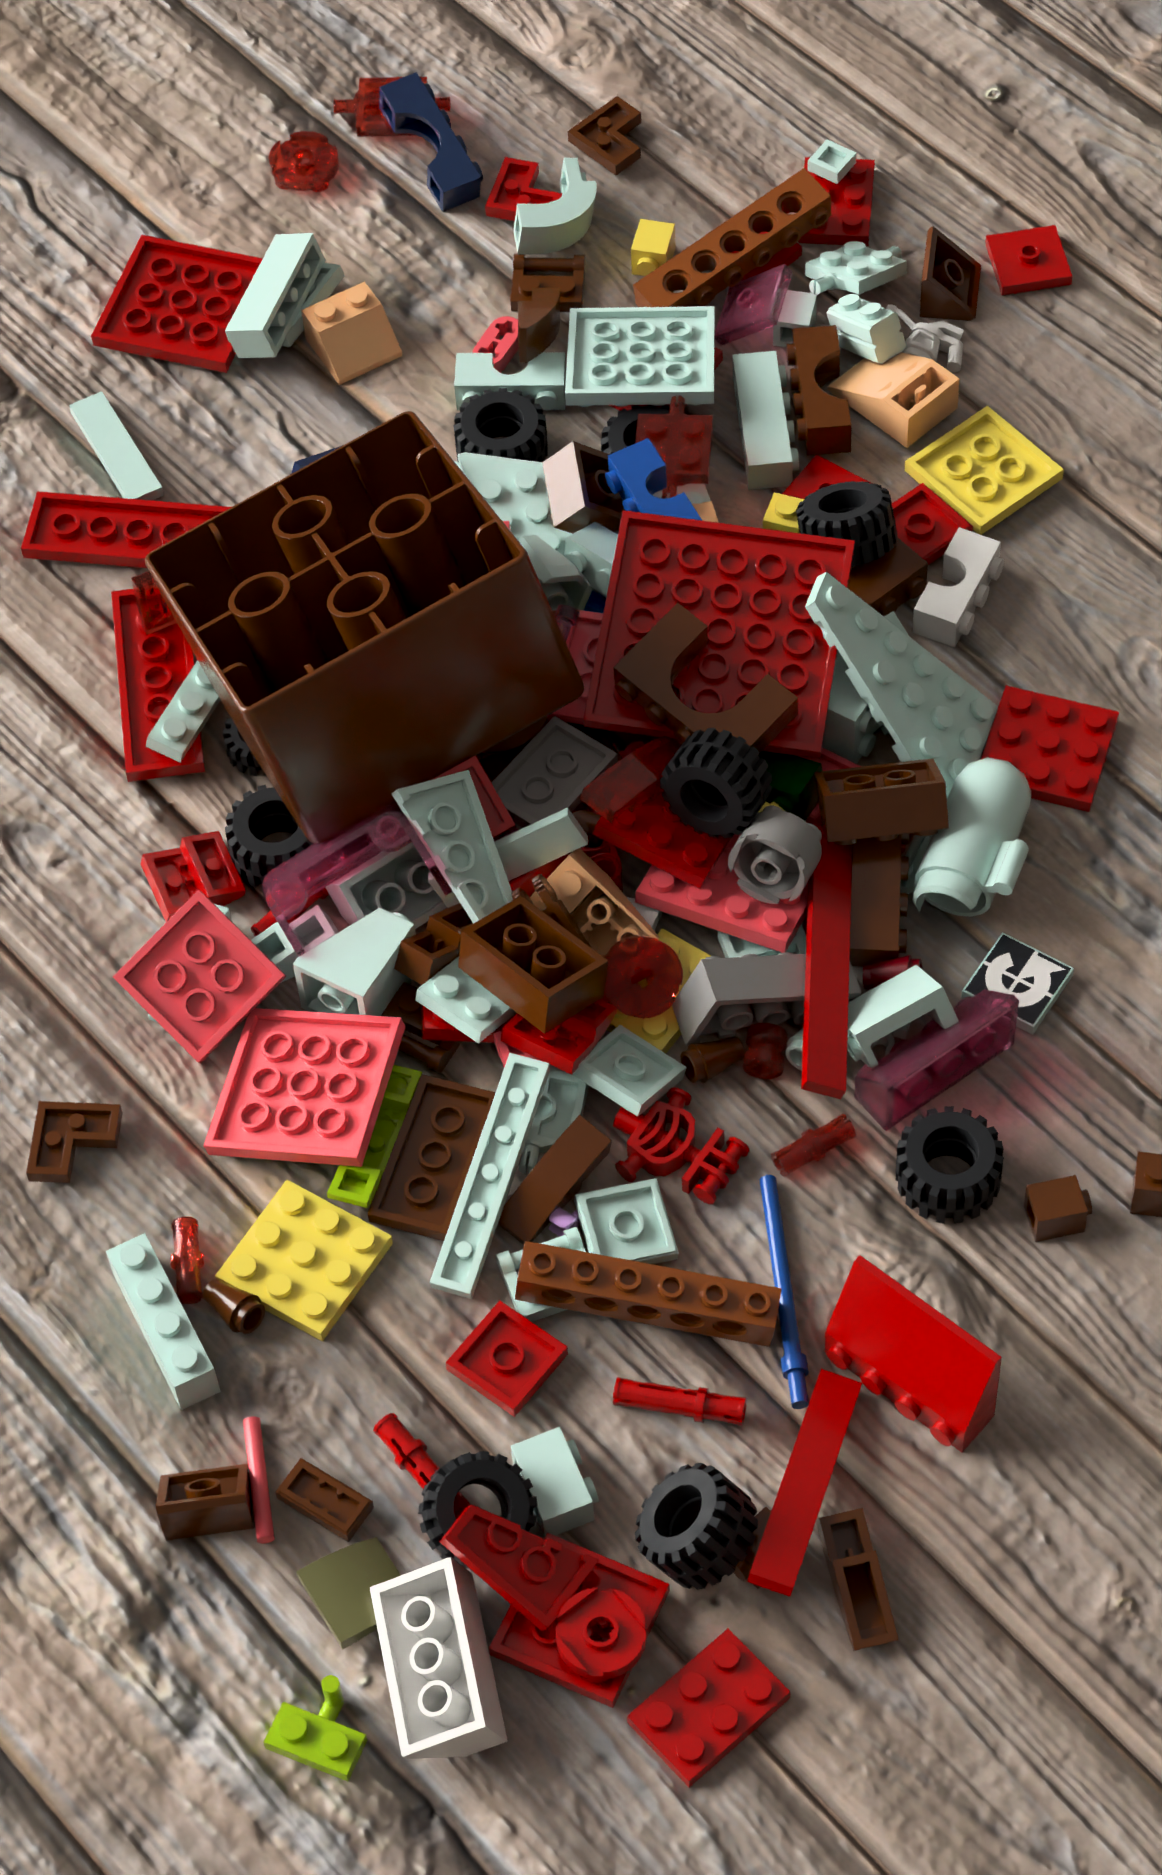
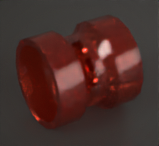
[743,1023,788,1079]

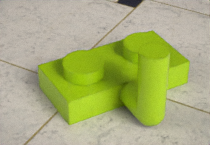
[263,1675,367,1782]

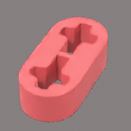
[472,316,519,373]

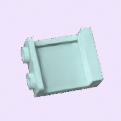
[847,965,959,1069]

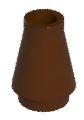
[680,1037,745,1083]
[202,1278,265,1334]

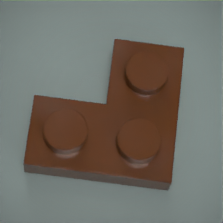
[568,96,642,176]
[26,1101,123,1183]

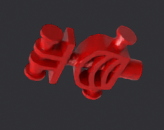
[613,1087,750,1204]

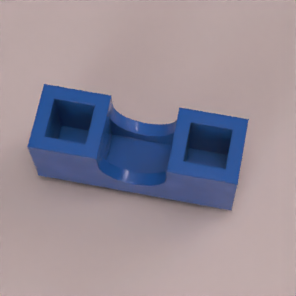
[605,438,702,520]

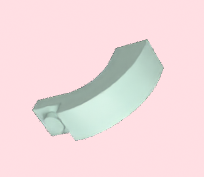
[513,158,597,255]

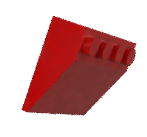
[824,1255,1002,1453]

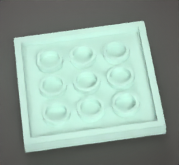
[565,306,715,407]

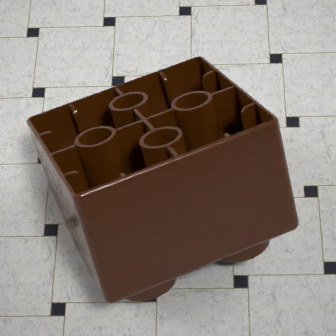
[145,411,584,844]

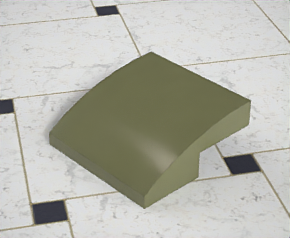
[296,1537,401,1650]

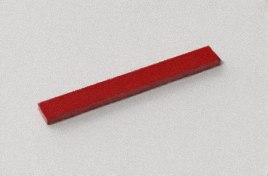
[801,825,852,1100]

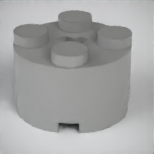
[728,805,822,904]

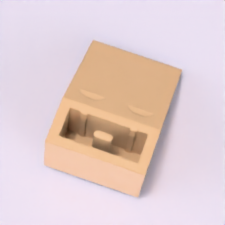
[827,352,960,448]
[530,848,659,972]

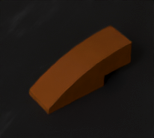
[518,287,560,363]
[394,903,473,985]
[498,1115,612,1245]
[816,1508,899,1651]

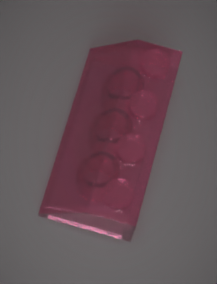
[854,989,1019,1131]

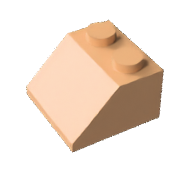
[301,281,402,385]

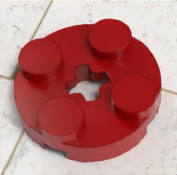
[556,1588,647,1683]

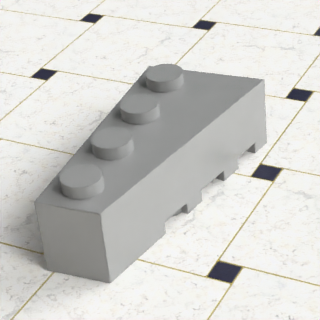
[672,952,862,1046]

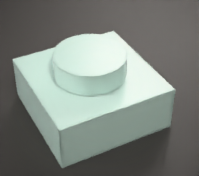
[808,139,857,184]

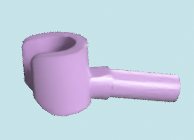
[548,1207,580,1236]

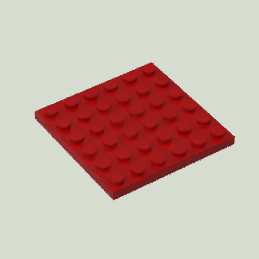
[583,510,855,759]

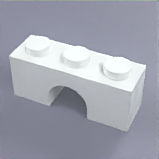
[912,527,1004,648]

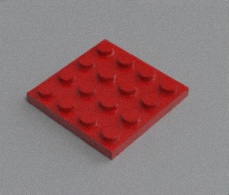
[91,234,263,373]

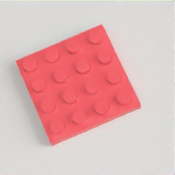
[635,833,809,953]
[203,1008,406,1167]

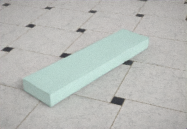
[69,391,164,500]
[428,807,588,908]

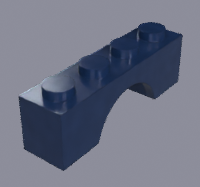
[379,72,483,212]

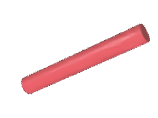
[243,1416,275,1544]

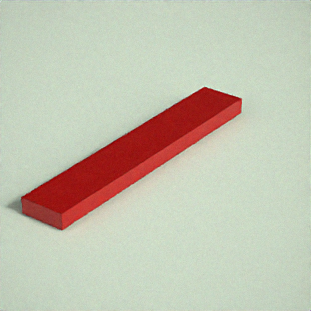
[747,1369,862,1597]

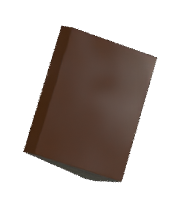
[920,226,981,321]
[156,1464,254,1541]

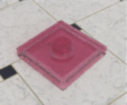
[715,264,792,345]

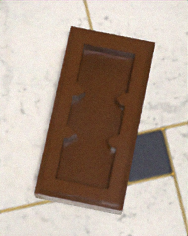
[275,1458,374,1542]

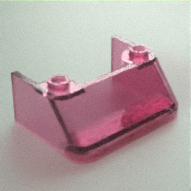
[262,803,452,956]

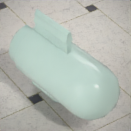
[900,757,1031,917]

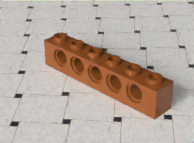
[633,168,831,307]
[515,1241,782,1347]

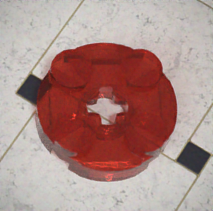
[269,131,339,192]
[603,935,683,1019]

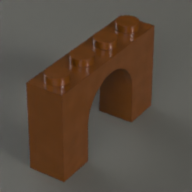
[613,603,798,755]

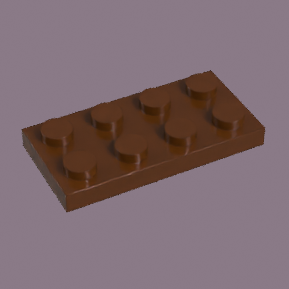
[368,1074,496,1241]

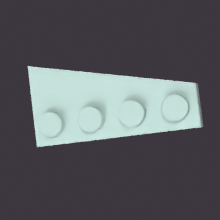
[392,770,513,924]

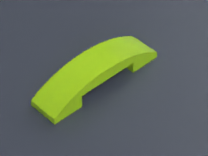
[327,1065,422,1208]

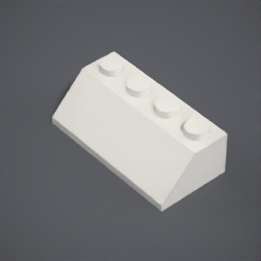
[370,1557,508,1759]

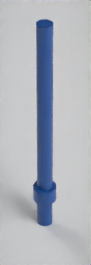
[760,1175,809,1409]

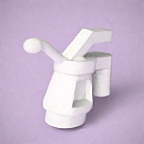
[886,304,964,373]

